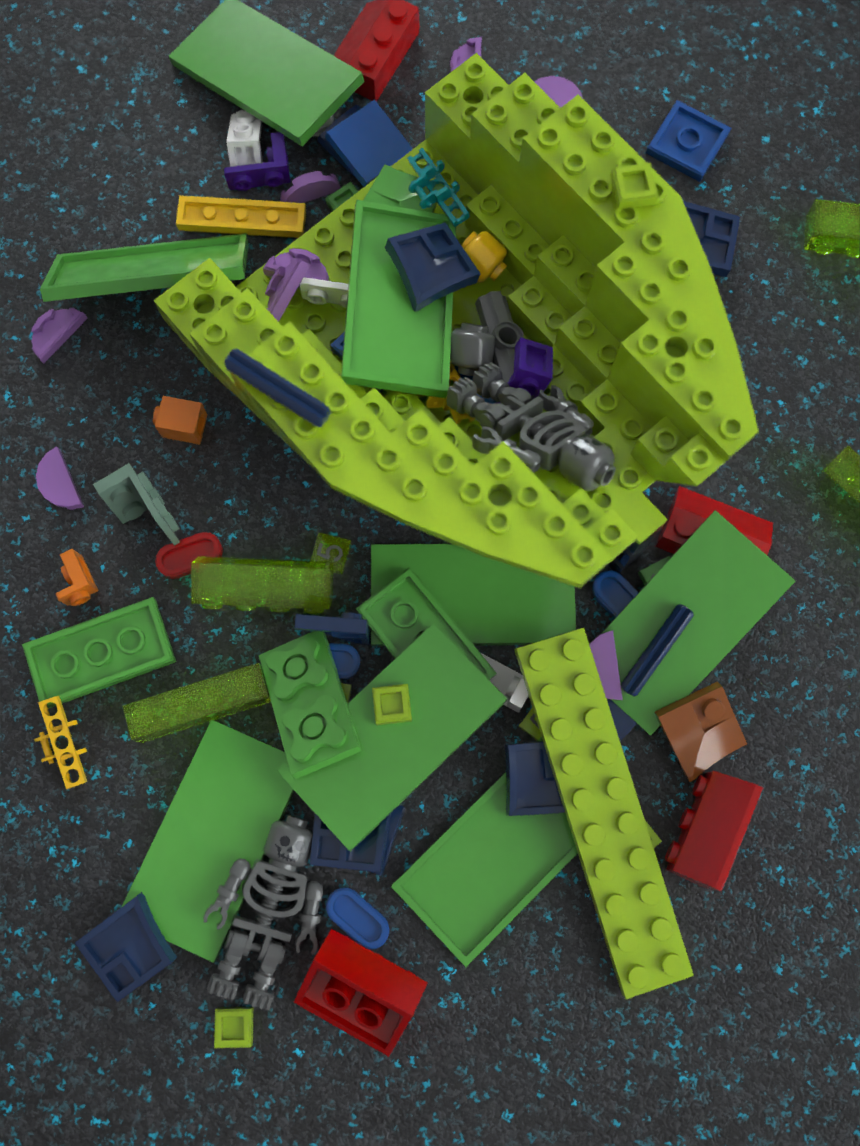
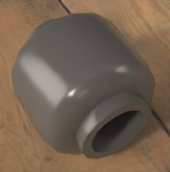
[450,323,496,376]

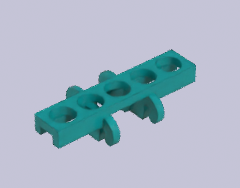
[407,147,470,227]

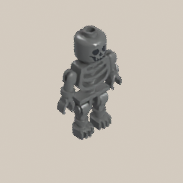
[446,362,616,491]
[203,815,323,1010]

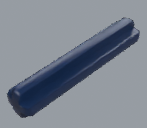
[224,349,331,427]
[621,604,694,697]

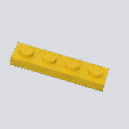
[176,195,306,238]

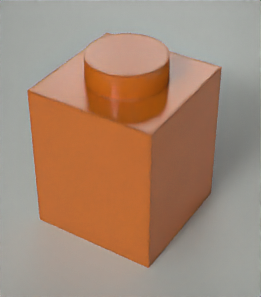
[153,396,208,445]

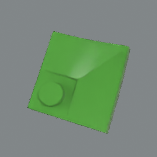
[363,164,445,213]

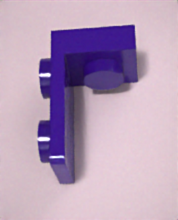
[224,132,291,191]
[495,337,553,404]

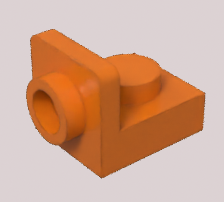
[55,549,99,606]

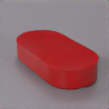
[155,532,223,579]

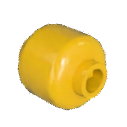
[461,231,508,283]

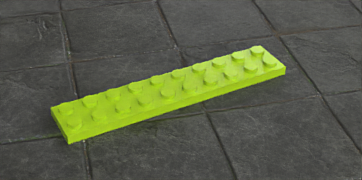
[514,628,694,999]

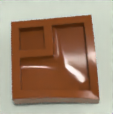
[655,681,747,782]

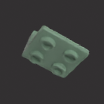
[93,463,180,546]

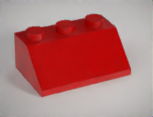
[334,0,420,102]
[655,486,773,555]
[665,771,763,891]
[294,929,428,1057]

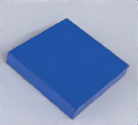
[325,99,413,187]
[645,100,731,182]

